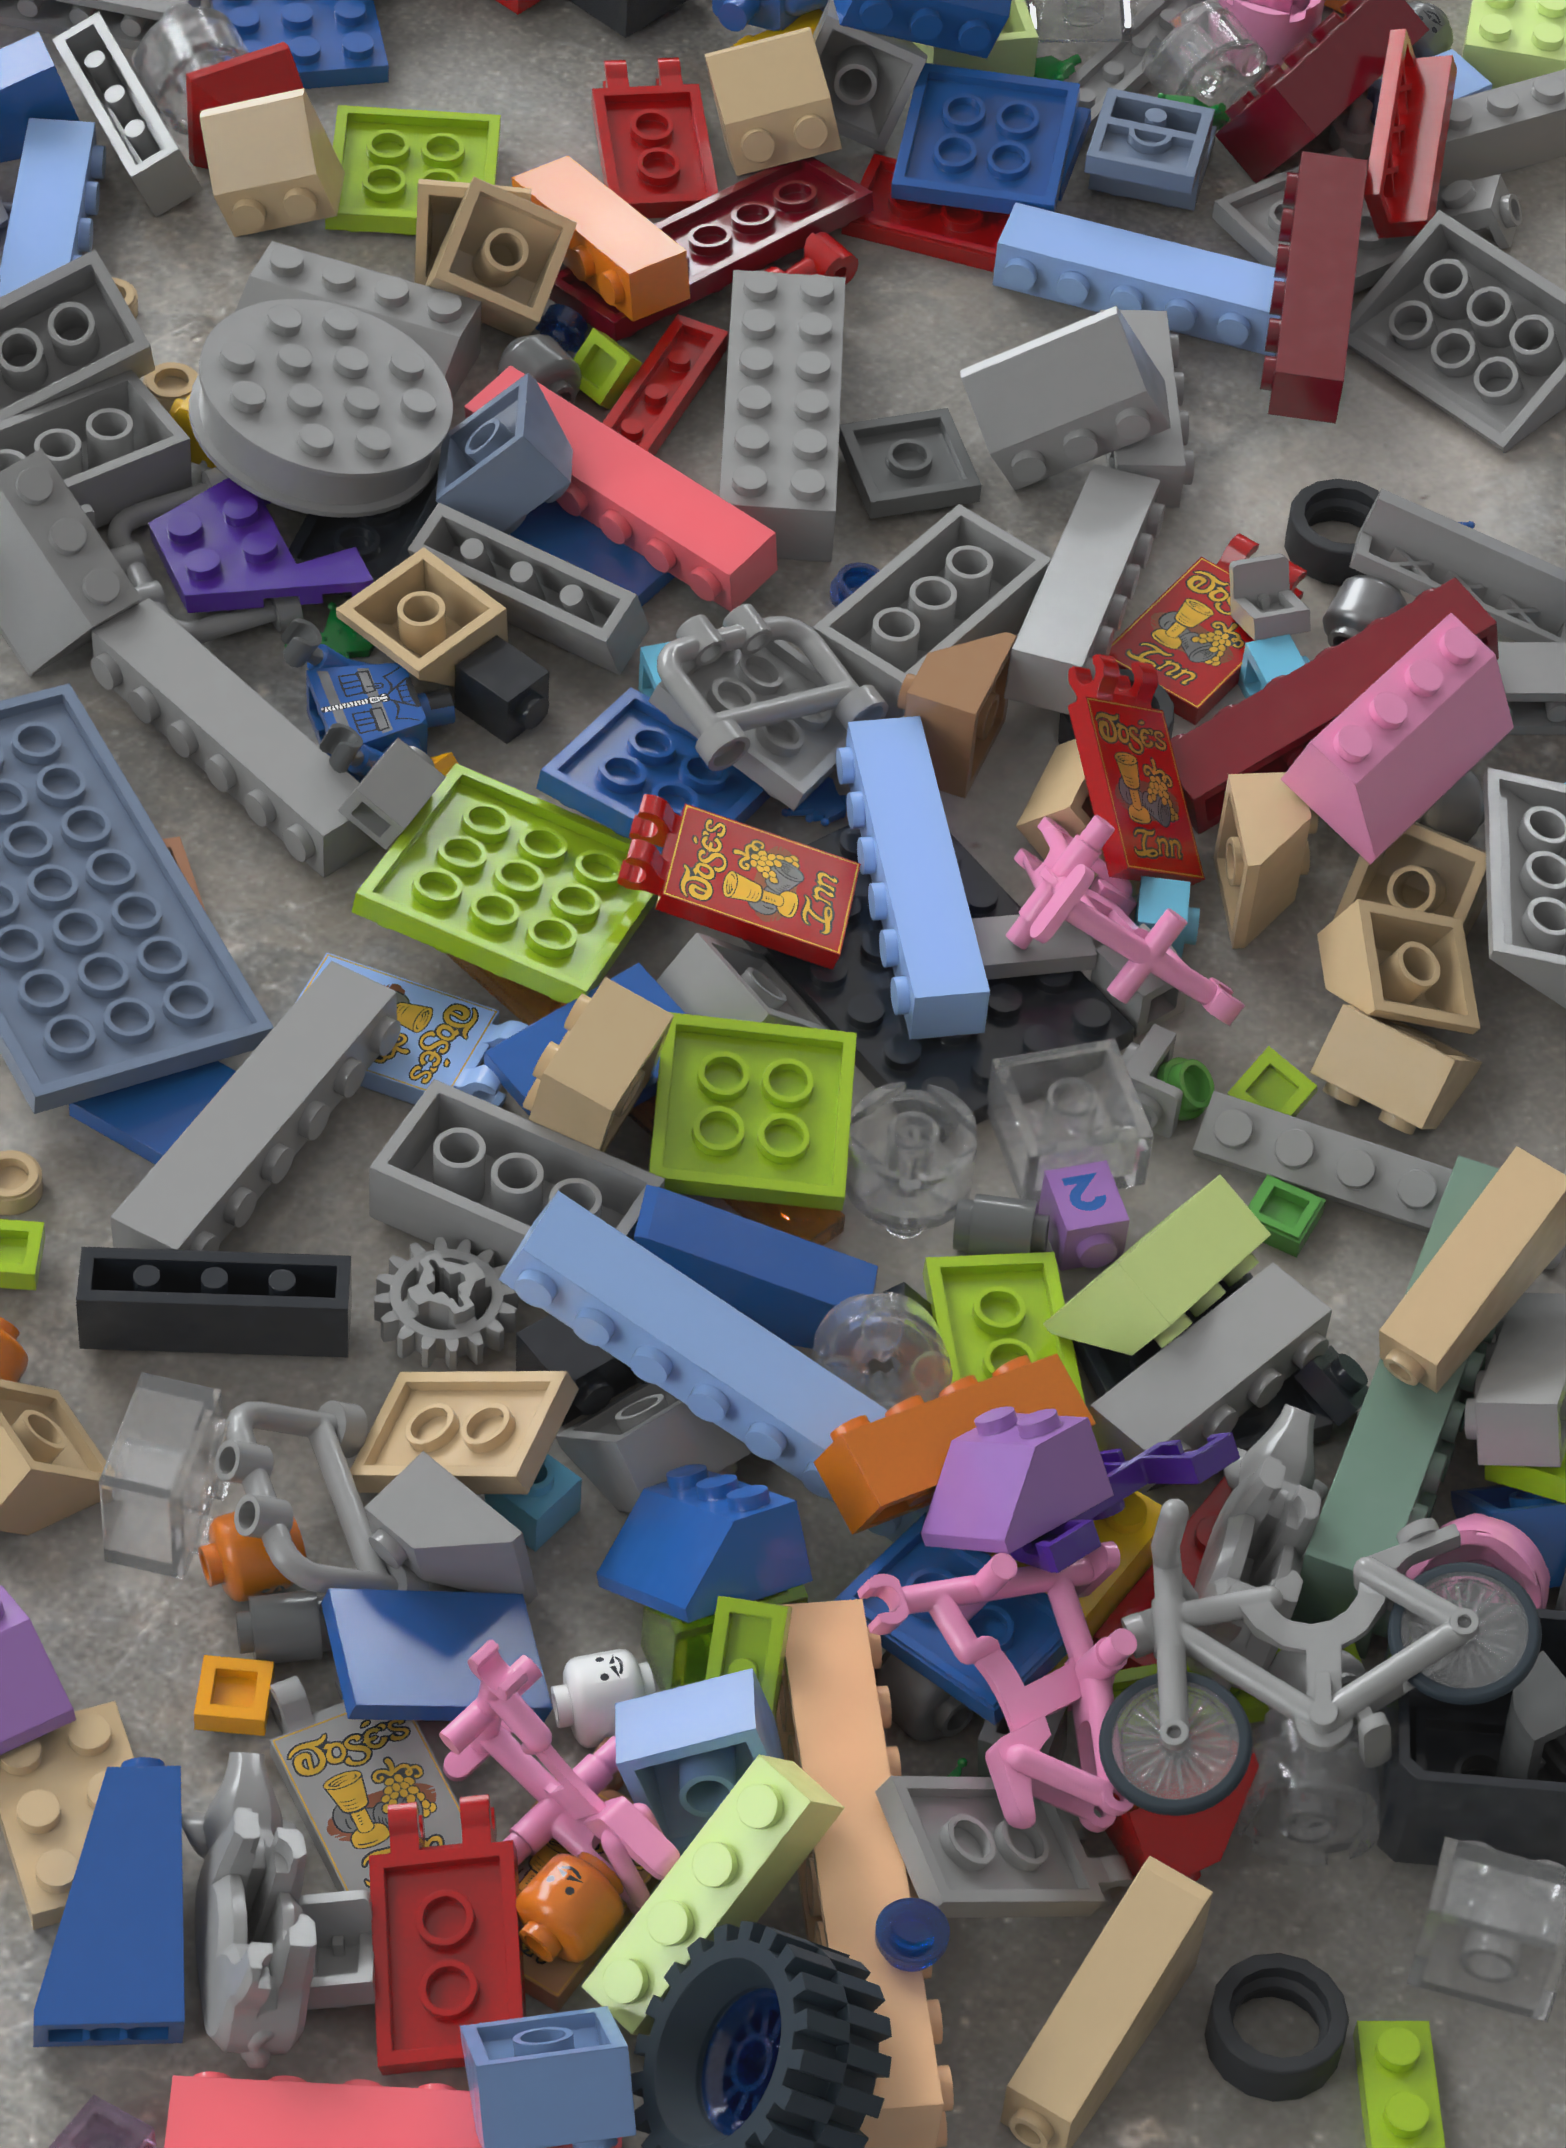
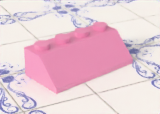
[1281,613,1514,865]

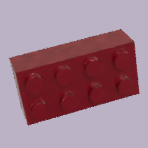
[1215,0,1430,183]

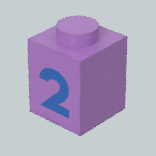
[1038,1160,1130,1271]

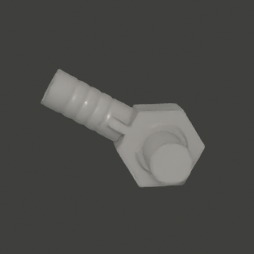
[1328,97,1375,160]

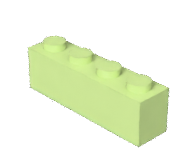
[581,1754,845,2036]

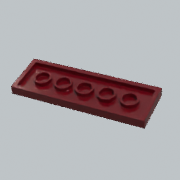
[549,157,874,342]

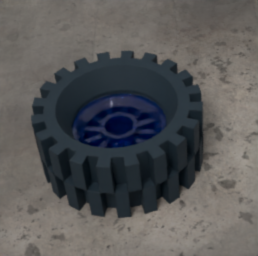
[631,1921,892,2148]

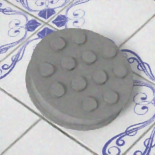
[188,299,453,518]

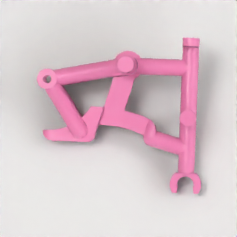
[1005,815,1245,1026]
[857,1541,1137,1833]
[439,1640,681,1915]

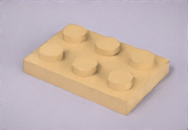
[350,1371,579,1494]
[0,1701,134,1930]

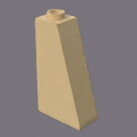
[1379,1146,1566,1393]
[1000,1856,1213,2148]

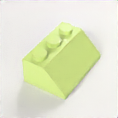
[1043,1174,1271,1356]

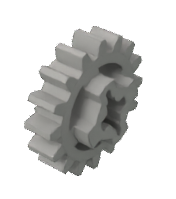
[374,1237,518,1371]

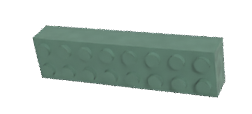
[1290,1155,1505,1660]

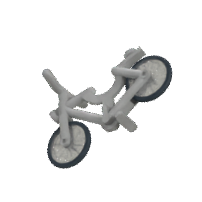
[1099,1499,1542,1816]

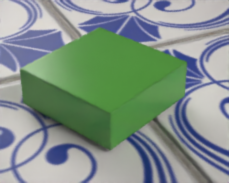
[1248,1174,1326,1258]

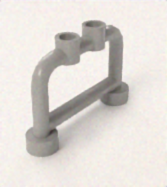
[107,467,303,643]
[657,604,889,771]
[215,1400,429,1594]

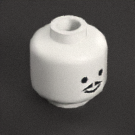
[551,1649,656,1748]

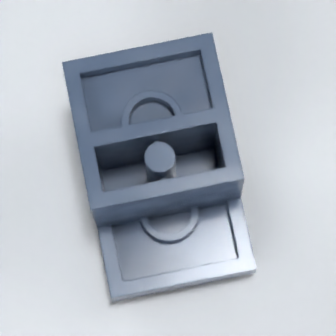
[1084,88,1217,211]

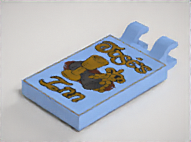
[295,953,528,1108]

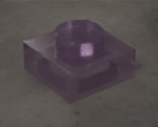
[48,2095,157,2148]

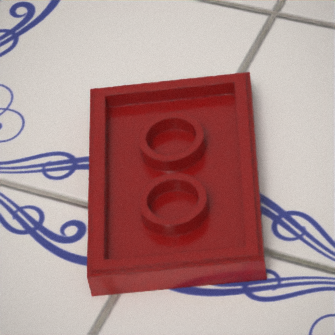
[841,154,1010,272]

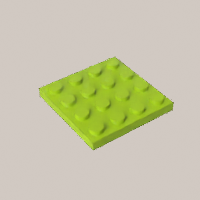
[352,763,658,1004]

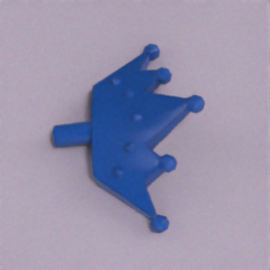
[781,777,847,827]

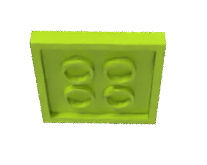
[325,105,501,235]
[649,1012,857,1211]

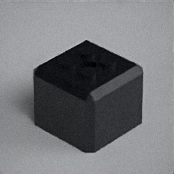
[1375,1601,1566,1876]

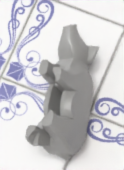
[1187,1404,1328,1691]
[182,1752,317,2069]

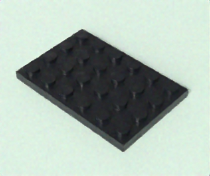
[742,825,1135,1149]

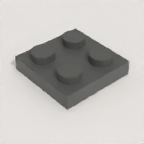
[839,408,982,519]

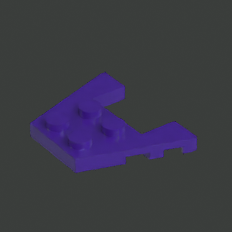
[148,478,373,613]
[996,1433,1240,1573]

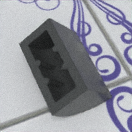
[1495,1651,1566,1783]

